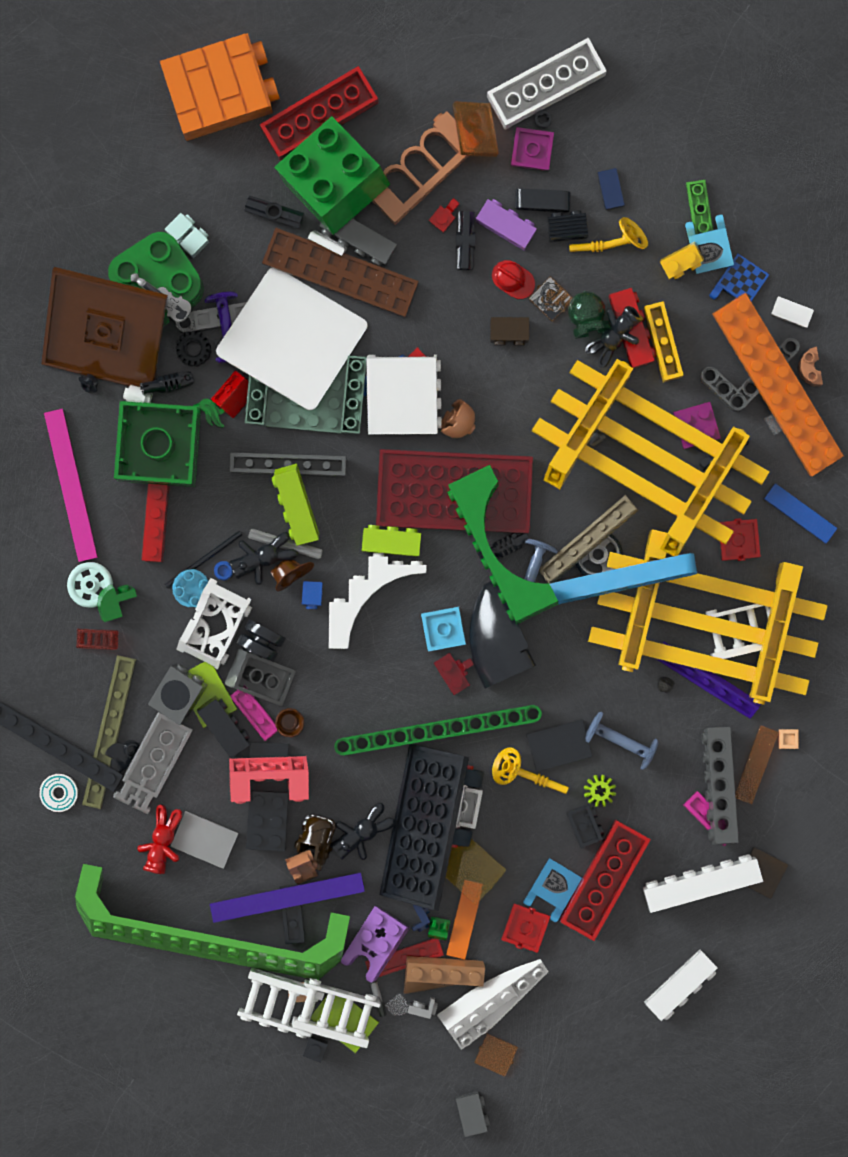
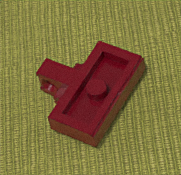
[434,653,474,695]

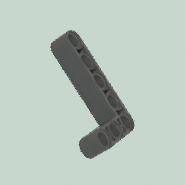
[700,338,800,412]

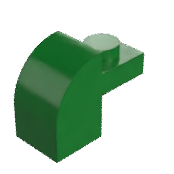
[97,585,137,622]

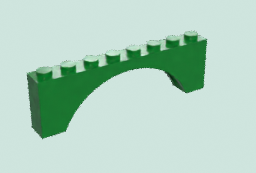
[447,465,558,624]

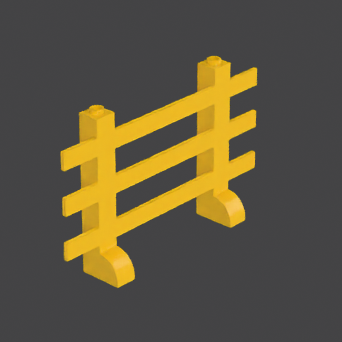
[532,359,769,556]
[588,529,828,705]

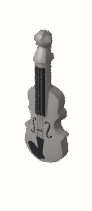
[131,273,191,322]

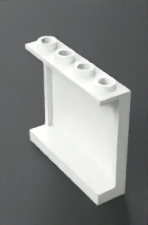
[367,354,442,434]

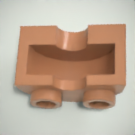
[798,347,823,387]
[286,850,318,884]

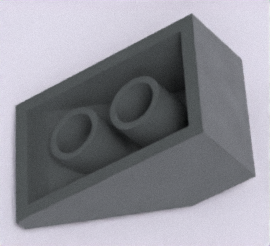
[225,649,296,706]

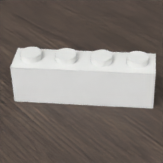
[644,950,717,1021]

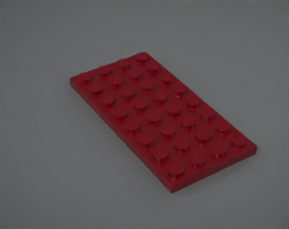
[376,449,533,534]

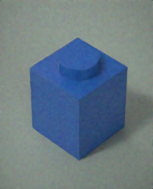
[302,581,323,609]

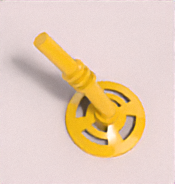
[569,217,648,252]
[492,748,569,794]

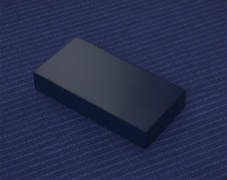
[597,168,624,210]

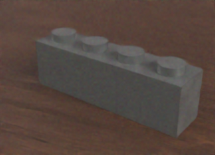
[319,219,397,267]

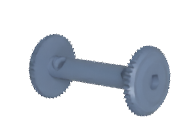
[524,539,558,582]
[585,712,659,770]

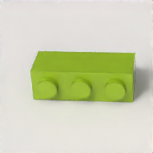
[362,525,421,557]

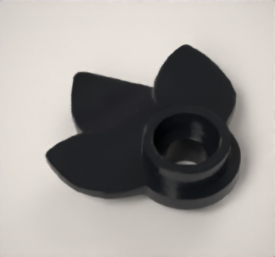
[105,740,140,772]

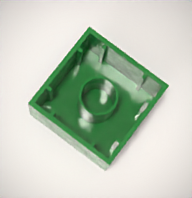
[274,116,391,235]
[114,401,201,487]

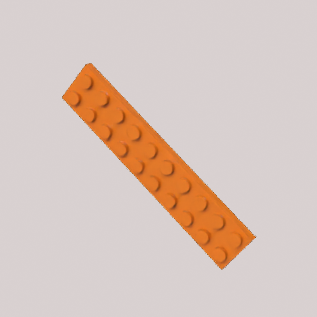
[712,293,844,477]

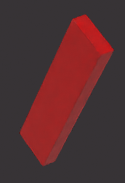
[365,938,444,977]

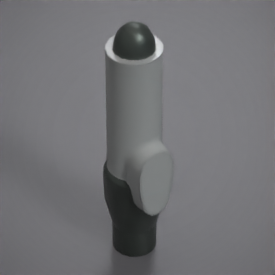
[370,981,386,1017]

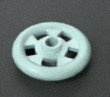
[67,562,113,608]

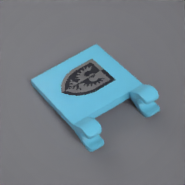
[685,214,734,274]

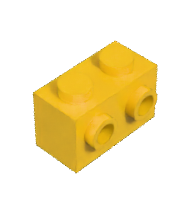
[660,242,704,279]

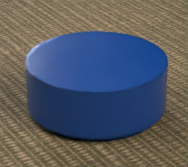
[214,561,233,580]

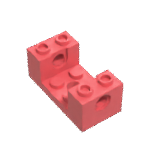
[229,756,309,804]

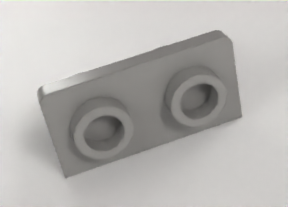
[407,997,438,1019]

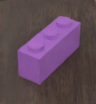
[475,199,537,251]

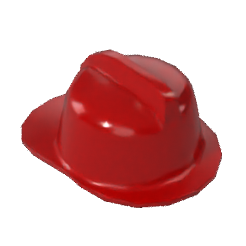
[492,260,535,299]

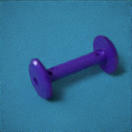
[204,292,238,364]

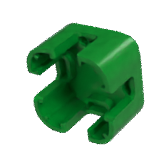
[108,232,204,326]

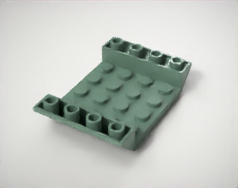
[245,356,367,434]

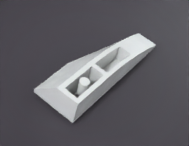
[437,959,548,1050]

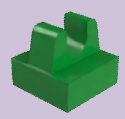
[428,917,450,941]

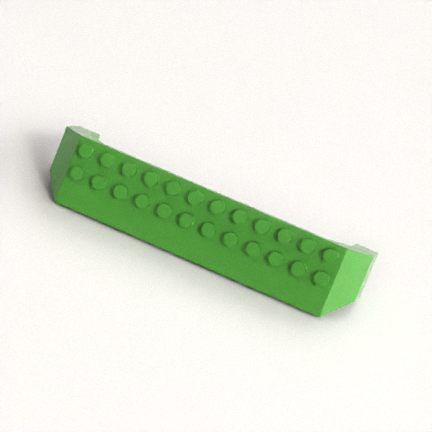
[75,864,350,980]

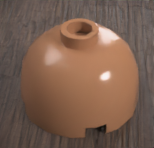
[440,399,476,439]

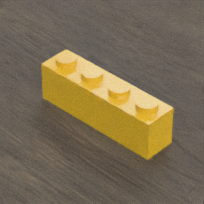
[643,301,683,383]

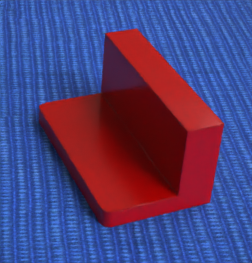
[211,371,249,418]

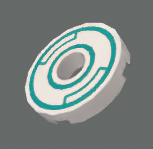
[40,774,78,812]

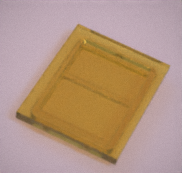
[445,839,507,905]

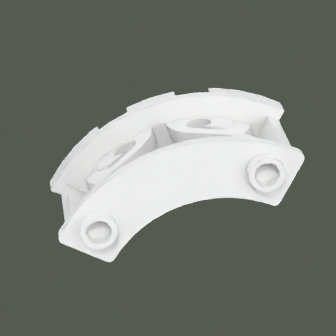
[176,578,252,669]

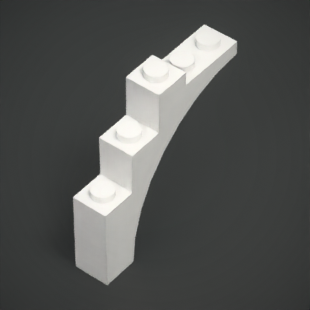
[329,553,426,649]

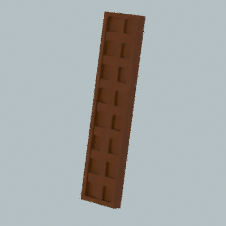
[262,228,419,318]

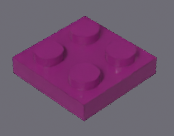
[511,127,554,171]
[673,402,721,450]

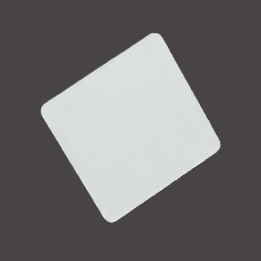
[216,268,367,410]

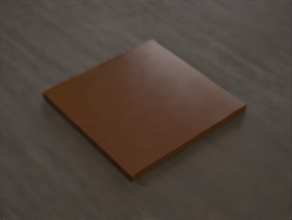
[41,267,168,387]

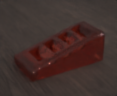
[76,629,118,650]

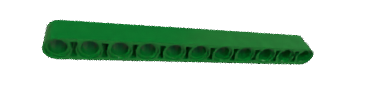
[335,705,542,755]

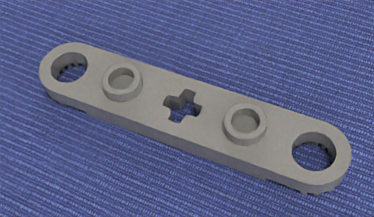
[176,302,247,333]

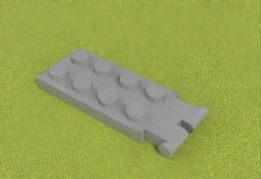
[113,712,193,814]

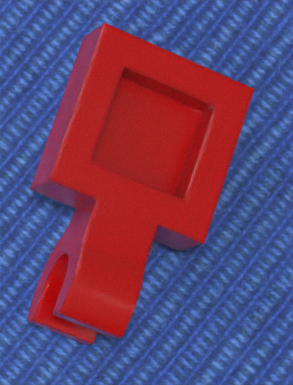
[429,198,459,233]

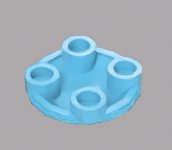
[172,569,209,607]

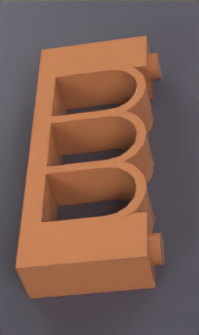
[372,111,478,225]

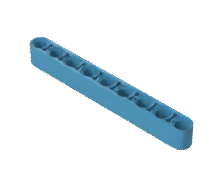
[550,553,697,604]

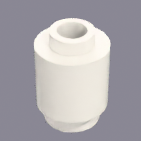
[123,385,153,403]

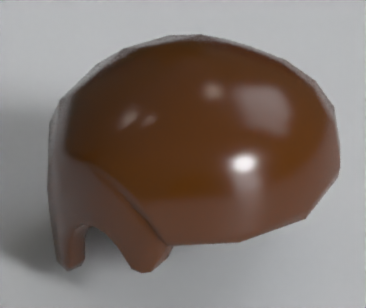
[275,708,304,738]

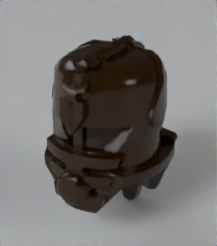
[294,814,336,871]

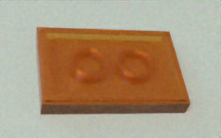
[453,101,499,157]

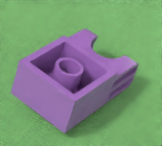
[341,906,411,983]

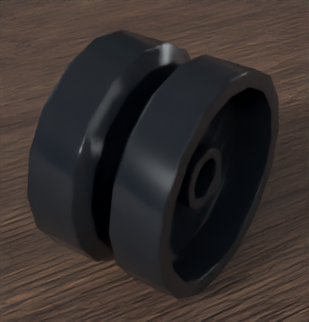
[236,619,286,662]

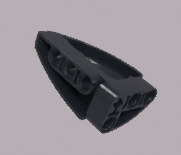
[469,581,536,688]

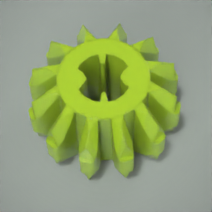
[584,774,616,807]

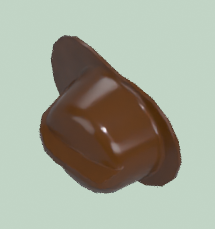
[271,560,314,592]

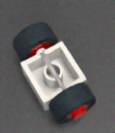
[452,765,484,848]

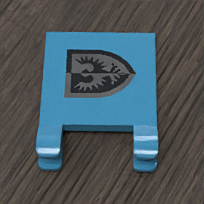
[523,858,582,922]

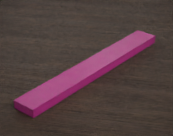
[44,409,98,562]

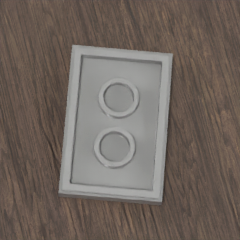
[170,811,239,869]

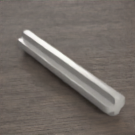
[248,529,323,559]

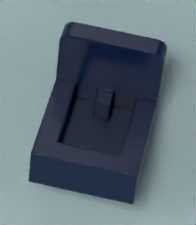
[412,905,430,932]

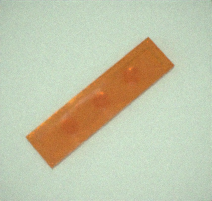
[735,725,779,804]

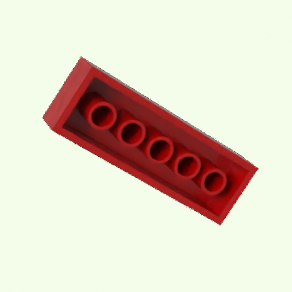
[260,66,379,161]
[559,819,651,941]

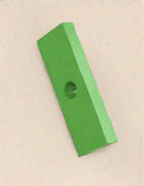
[686,180,713,234]

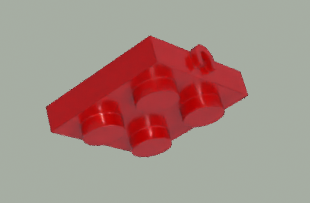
[719,518,761,561]
[501,903,551,953]

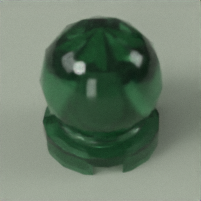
[568,291,610,339]

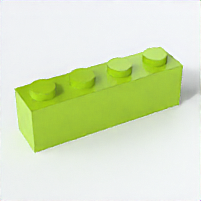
[272,464,319,546]

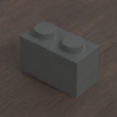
[456,1091,490,1137]

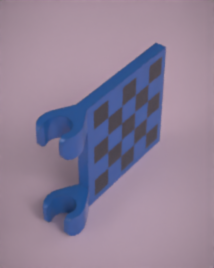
[709,254,769,301]

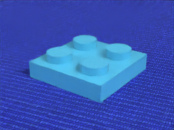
[421,607,466,651]

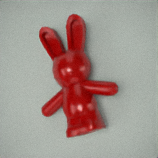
[137,805,182,874]

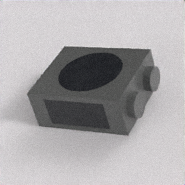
[148,664,208,725]

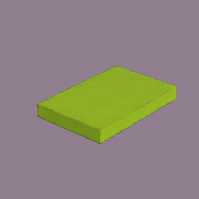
[188,662,237,728]
[311,994,379,1053]

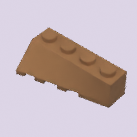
[403,956,485,994]

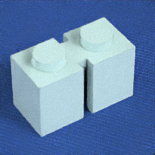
[165,213,209,258]

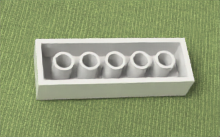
[487,38,607,130]
[642,854,763,913]

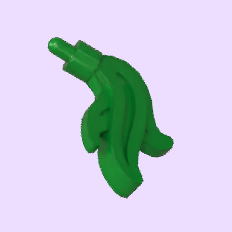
[193,399,224,428]

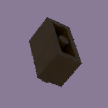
[490,317,529,346]

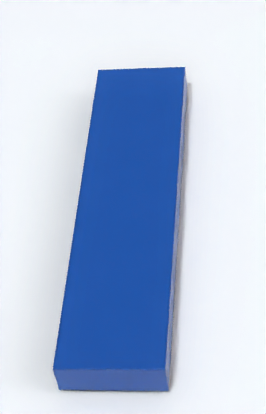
[764,483,837,544]

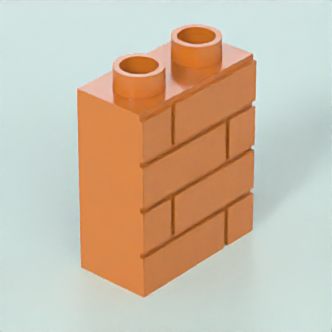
[160,33,280,141]

